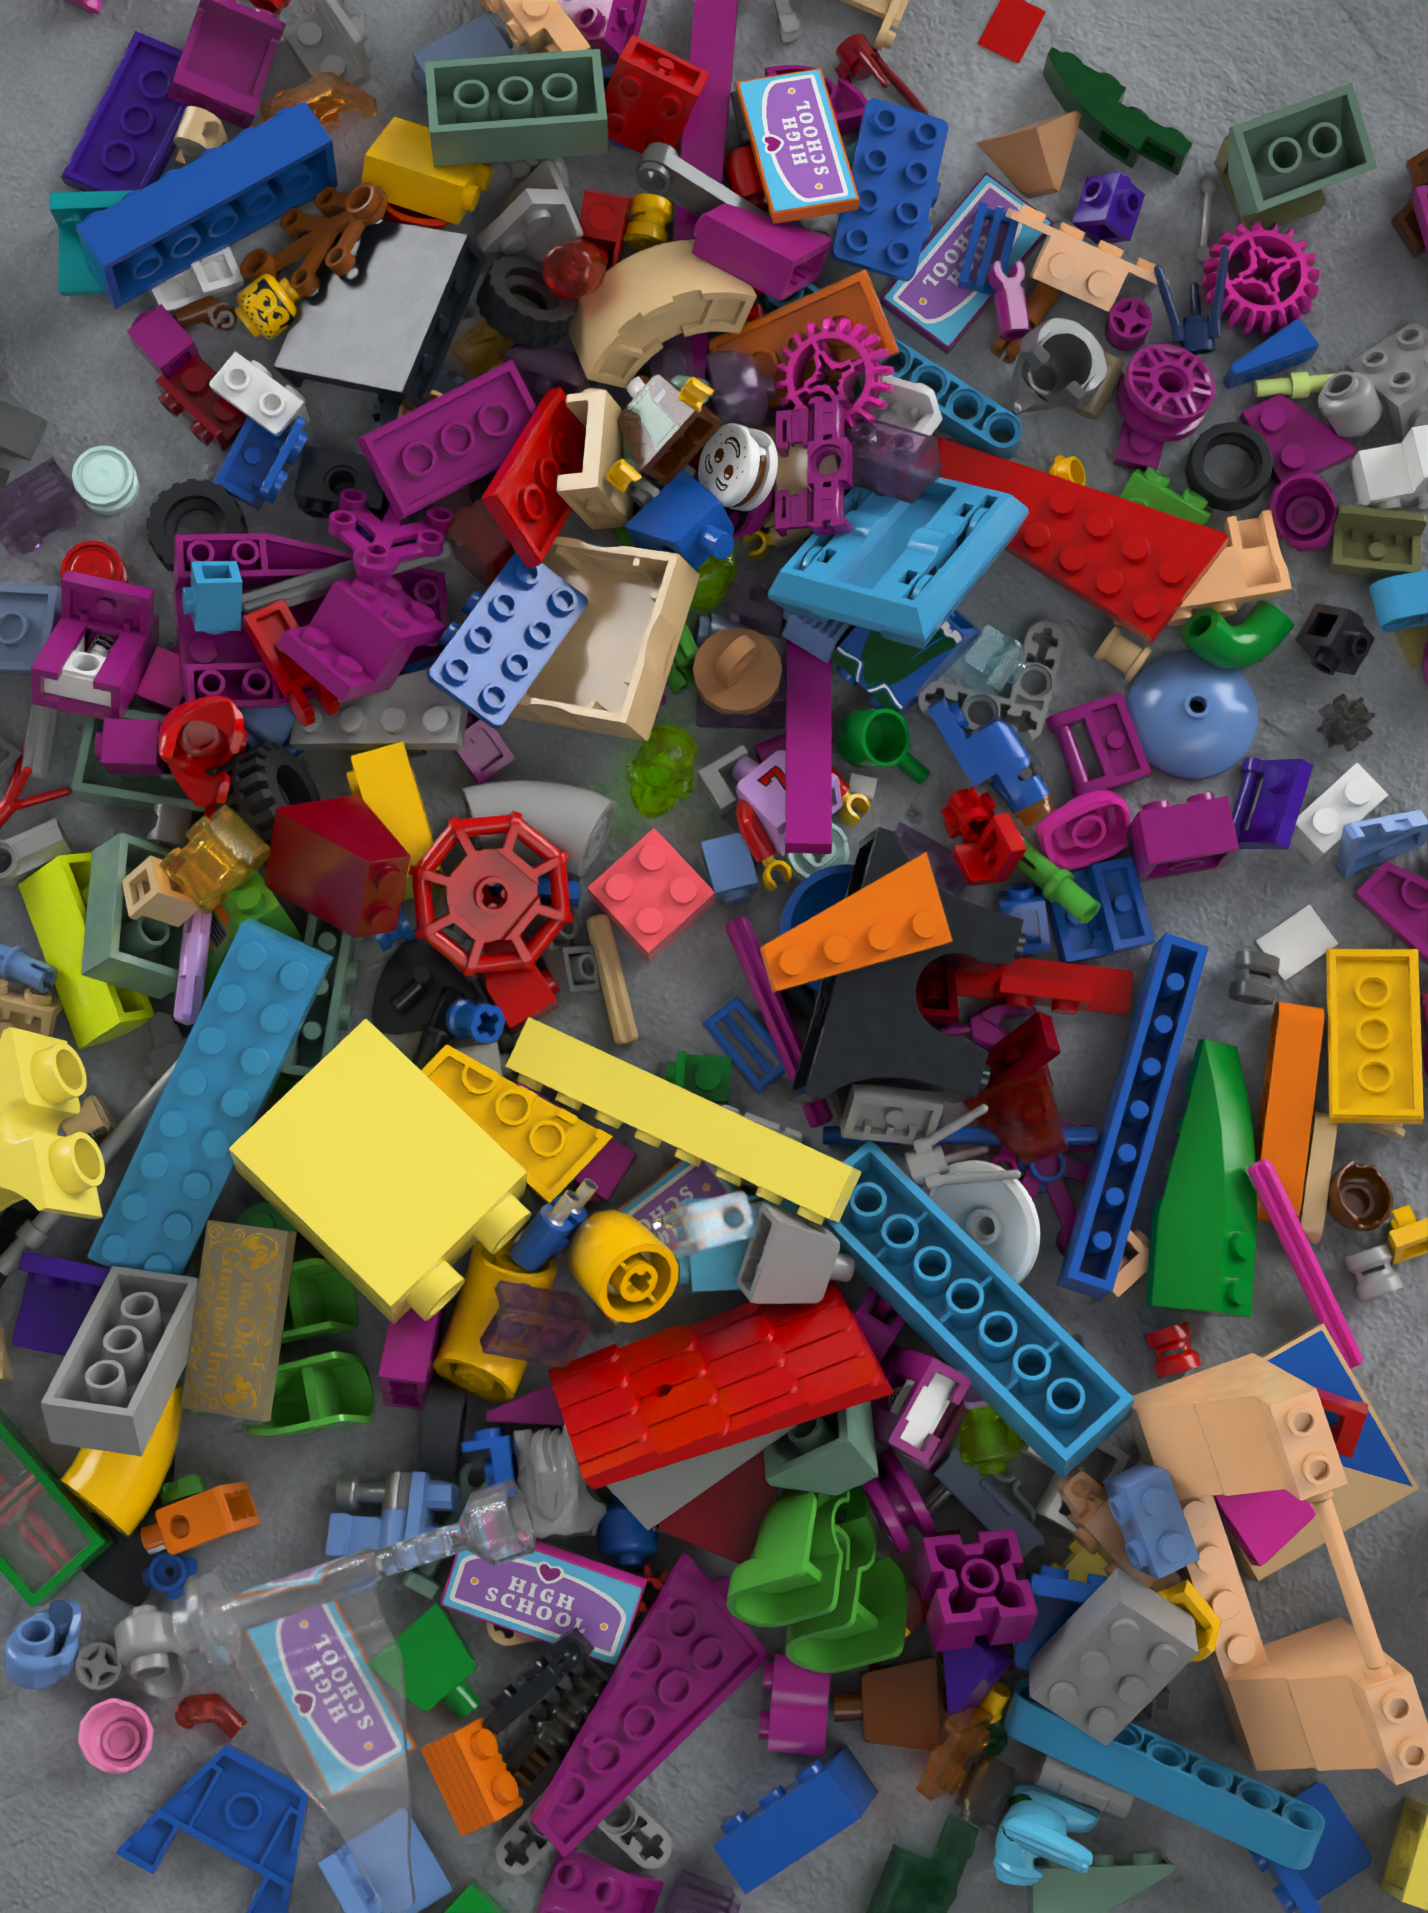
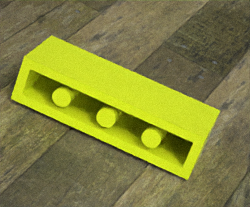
[18,852,155,1049]

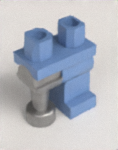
[325,1471,460,1565]

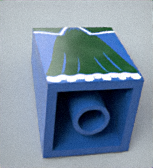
[831,609,983,715]

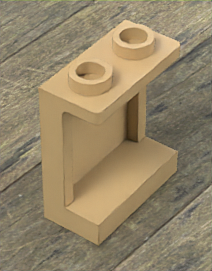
[556,388,634,530]

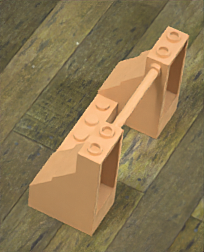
[1128,1353,1428,1786]

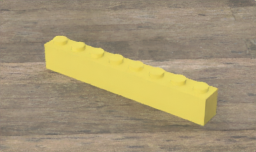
[505,1017,862,1225]

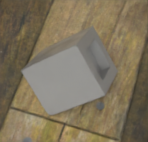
[698,745,748,819]

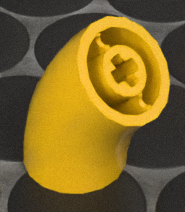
[566,1210,678,1323]
[433,1240,558,1403]
[60,1380,184,1537]

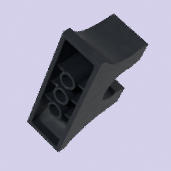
[788,827,1026,1106]

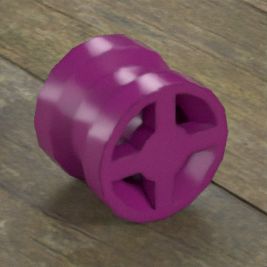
[1105,298,1152,351]

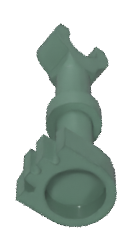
[399,1463,492,1603]

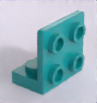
[49,191,131,296]

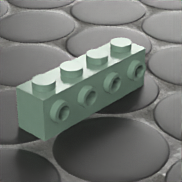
[281,912,365,1081]

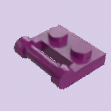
[1045,692,1152,798]

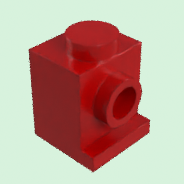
[1315,1387,1368,1458]

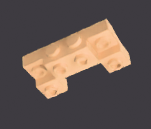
[471,0,591,54]
[1112,510,1292,626]

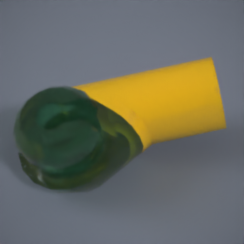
[972,1681,1011,1757]

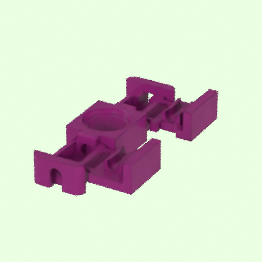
[775,394,853,537]

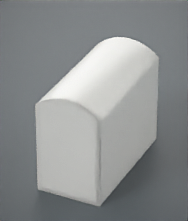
[848,773,878,801]

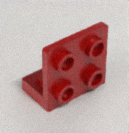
[605,34,710,154]

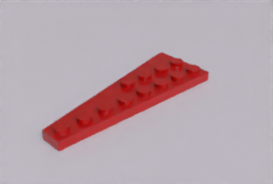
[864,435,1229,644]

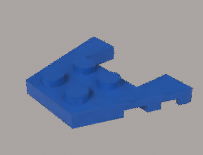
[116,1743,311,1913]

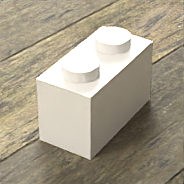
[1291,763,1388,865]

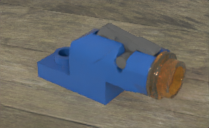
[928,696,1055,826]

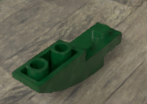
[1043,47,1193,176]

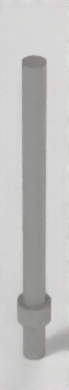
[0,1059,178,1276]

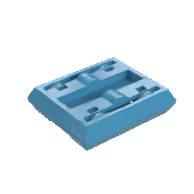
[768,462,1029,649]

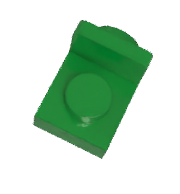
[666,1051,731,1104]

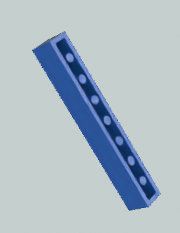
[1056,933,1209,1299]

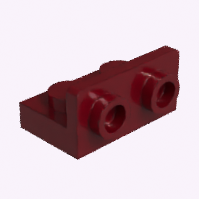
[155,354,248,452]

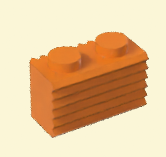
[420,1718,523,1837]

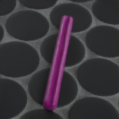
[726,916,833,1128]

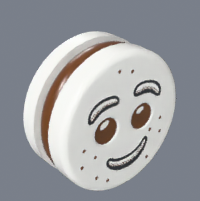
[698,423,778,511]

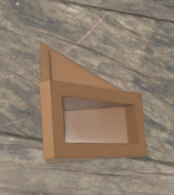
[977,111,1082,199]

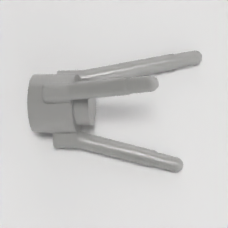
[905,1104,1021,1190]

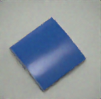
[1044,856,1155,964]

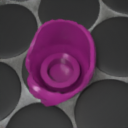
[1268,472,1338,552]

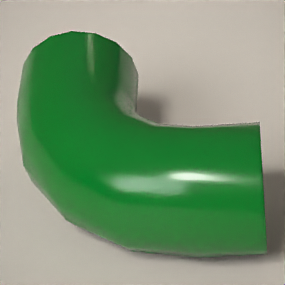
[1181,600,1294,670]

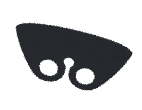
[83,1453,175,1607]

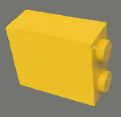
[361,116,494,225]

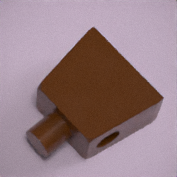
[832,1655,941,1751]

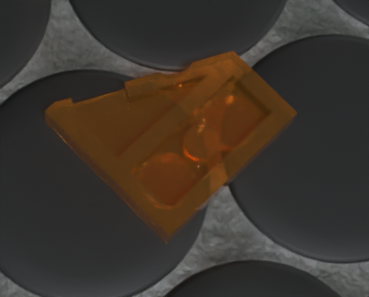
[260,71,379,126]
[916,1705,994,1801]

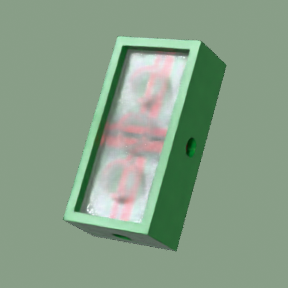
[0,1408,116,1608]

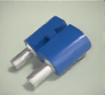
[509,1178,598,1271]

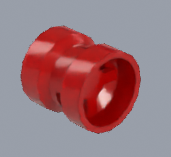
[1144,1321,1202,1379]

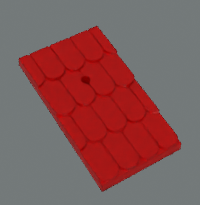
[547,1280,894,1531]

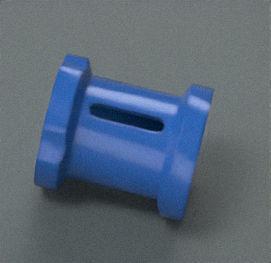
[446,998,505,1044]

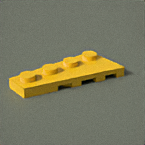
[421,1044,613,1204]

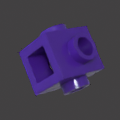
[1072,171,1145,245]

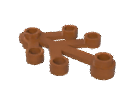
[240,183,388,297]

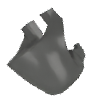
[1008,317,1107,416]

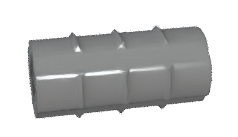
[1033,1752,1135,1818]

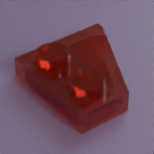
[963,1068,1069,1165]

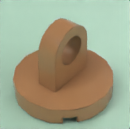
[693,627,782,715]

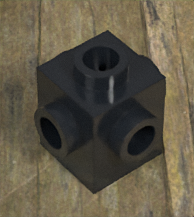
[1295,603,1375,675]

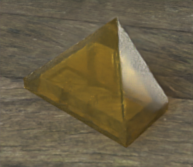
[450,294,525,377]

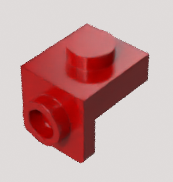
[952,813,1027,886]

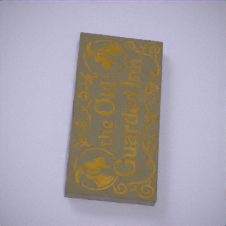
[181,1220,297,1422]

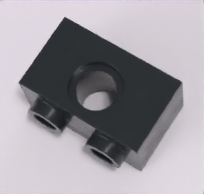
[294,445,388,525]

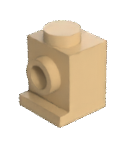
[122,855,202,927]

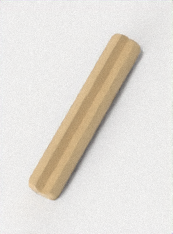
[586,914,638,1045]

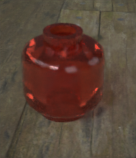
[542,239,606,300]

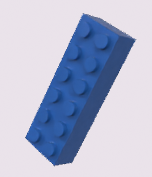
[76,101,338,309]

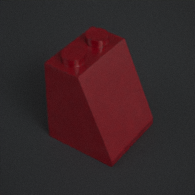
[264,795,411,938]
[658,1449,778,1564]

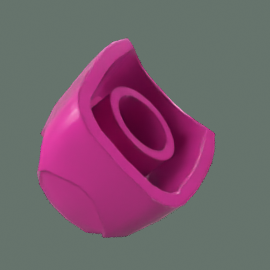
[1036,790,1131,871]

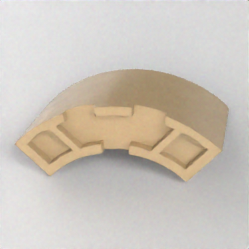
[567,239,757,389]

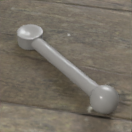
[1194,177,1218,265]

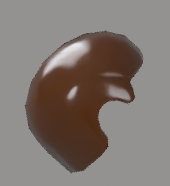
[1326,1160,1394,1231]

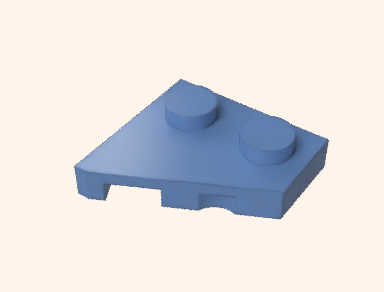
[1336,810,1428,879]

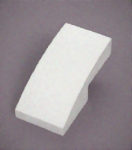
[148,247,244,317]

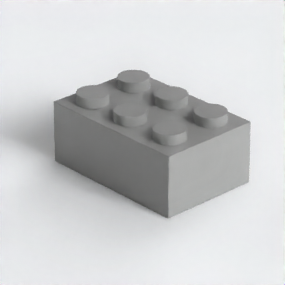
[1029,1568,1199,1747]

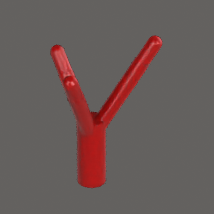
[0,742,71,829]

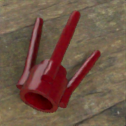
[835,34,928,135]

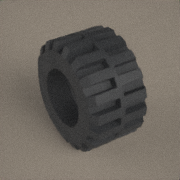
[214,742,321,867]

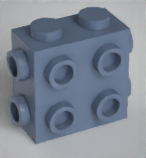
[411,13,513,96]

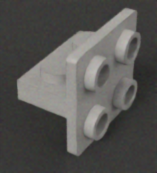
[477,160,583,268]

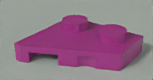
[1239,394,1357,486]

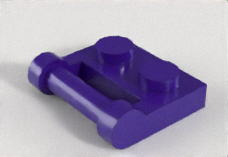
[1232,757,1313,849]

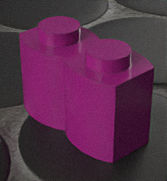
[758,1653,831,1756]

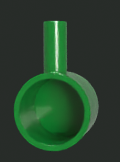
[837,709,930,784]

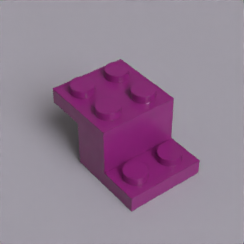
[276,577,447,702]

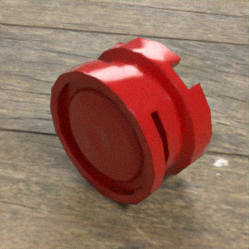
[60,540,129,583]

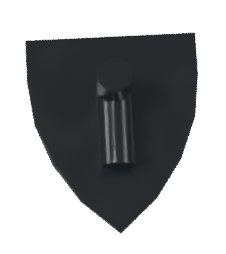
[373,938,478,1034]

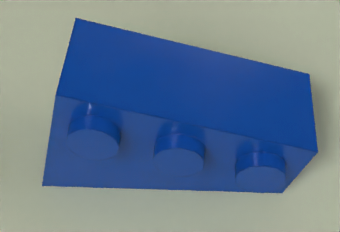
[713,1744,878,1895]

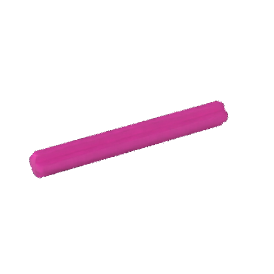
[1248,1159,1363,1369]

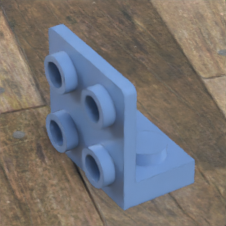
[318,1807,453,1913]

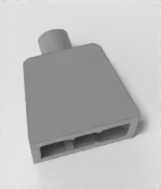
[736,1203,855,1304]

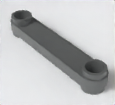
[636,142,771,218]

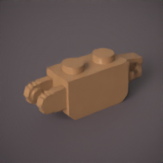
[1056,1468,1183,1593]

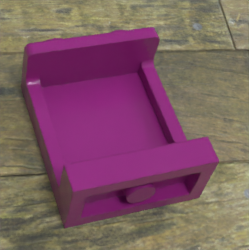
[167,0,286,129]

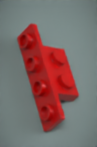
[955,957,1133,1016]

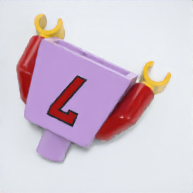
[732,750,870,891]

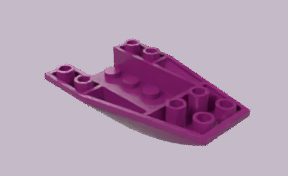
[173,533,450,709]

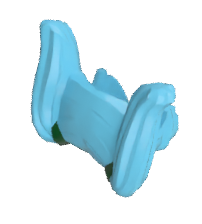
[993,1784,1099,1886]

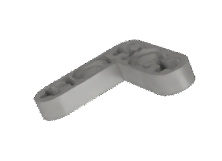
[917,621,1065,743]
[495,1782,673,1875]

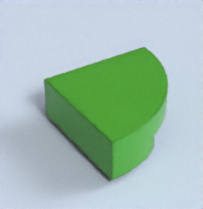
[159,1474,207,1505]

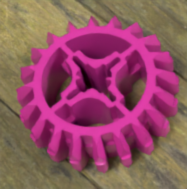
[1201,220,1320,338]
[775,317,894,438]

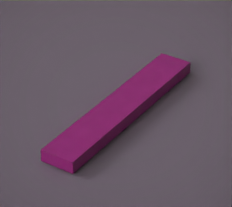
[785,639,832,854]

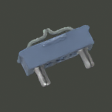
[923,1448,1045,1559]

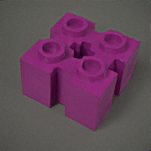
[913,1529,1038,1652]

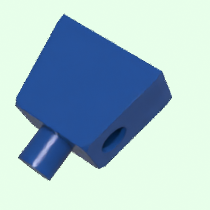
[624,469,734,571]

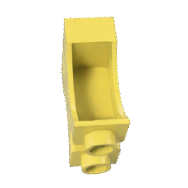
[0,1027,105,1220]

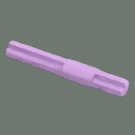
[173,852,218,1025]

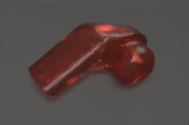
[175,1693,248,1740]

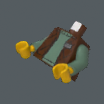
[605,374,724,494]

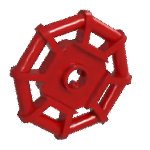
[408,811,574,978]

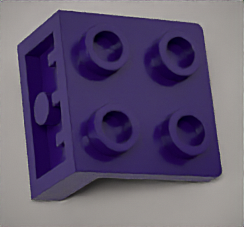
[12,1251,111,1356]

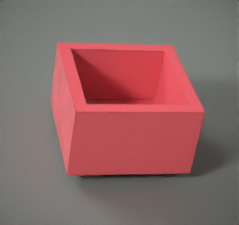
[587,828,715,962]

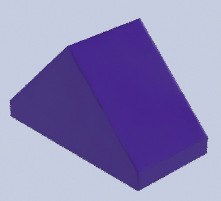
[943,1635,1013,1713]

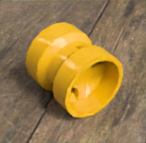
[624,193,674,251]

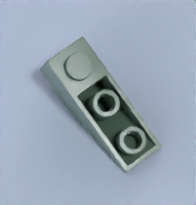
[1027,1850,1175,1913]

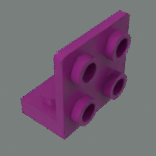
[557,0,647,64]
[536,1849,664,1913]

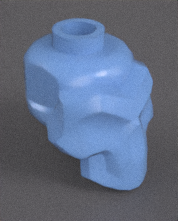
[4,1600,81,1690]

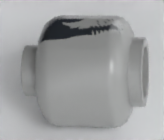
[1318,371,1382,437]

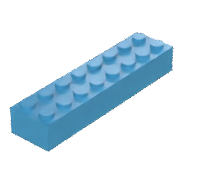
[87,918,334,1276]
[823,1140,1135,1479]

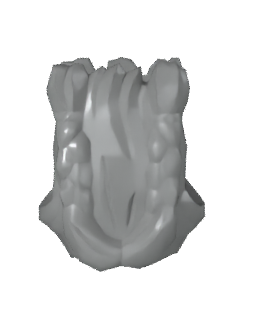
[512,1425,607,1542]

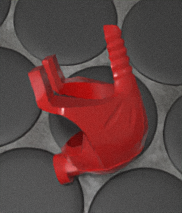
[158,695,248,808]

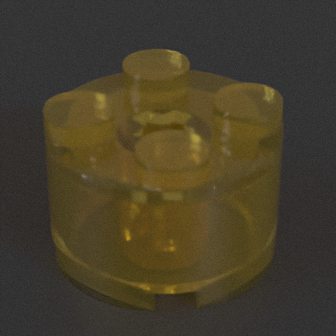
[159,805,272,914]

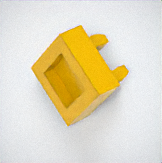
[1386,1205,1428,1265]

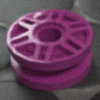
[1115,344,1215,442]
[861,1448,938,1555]

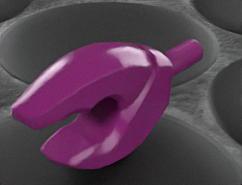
[938,1002,1037,1049]

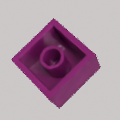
[1127,792,1239,882]

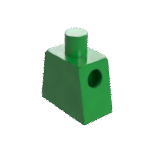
[368,1601,482,1721]

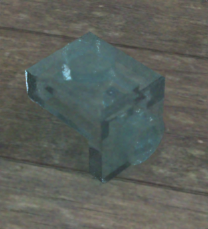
[964,623,1027,692]

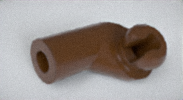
[173,296,239,332]

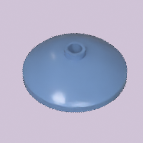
[1126,650,1258,780]

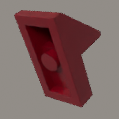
[916,964,959,1026]
[984,1011,1061,1099]

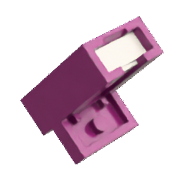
[31,570,159,720]
[871,1344,973,1473]

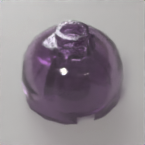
[705,349,776,429]

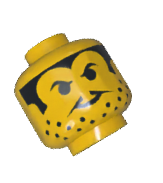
[234,274,301,339]

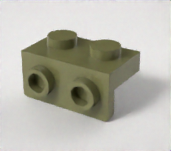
[1329,504,1427,579]

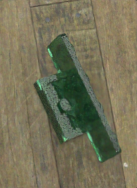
[866,1814,979,1913]

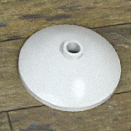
[922,1160,1040,1285]

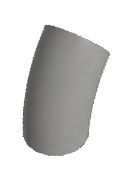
[462,780,618,878]

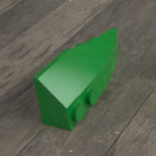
[1145,1039,1257,1317]

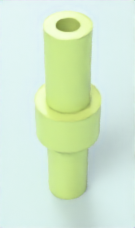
[1254,371,1336,399]

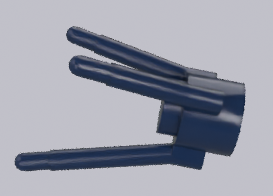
[1154,246,1230,355]

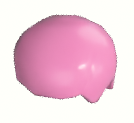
[78,1698,154,1774]

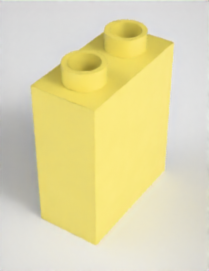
[229,1018,531,1324]

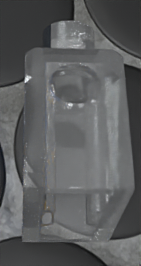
[651,1191,767,1261]

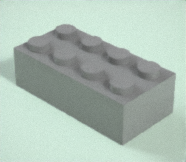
[40,1266,199,1456]

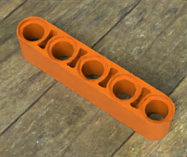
[1255,1001,1324,1223]

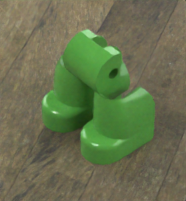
[194,1258,375,1437]
[727,1487,909,1673]

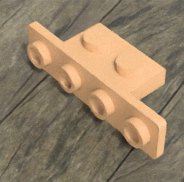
[1005,204,1170,313]

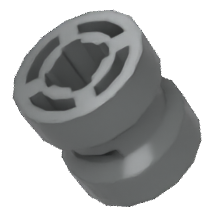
[1228,951,1280,1006]

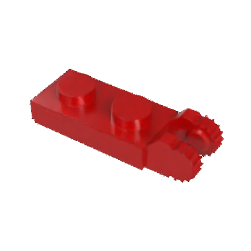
[241,599,340,727]

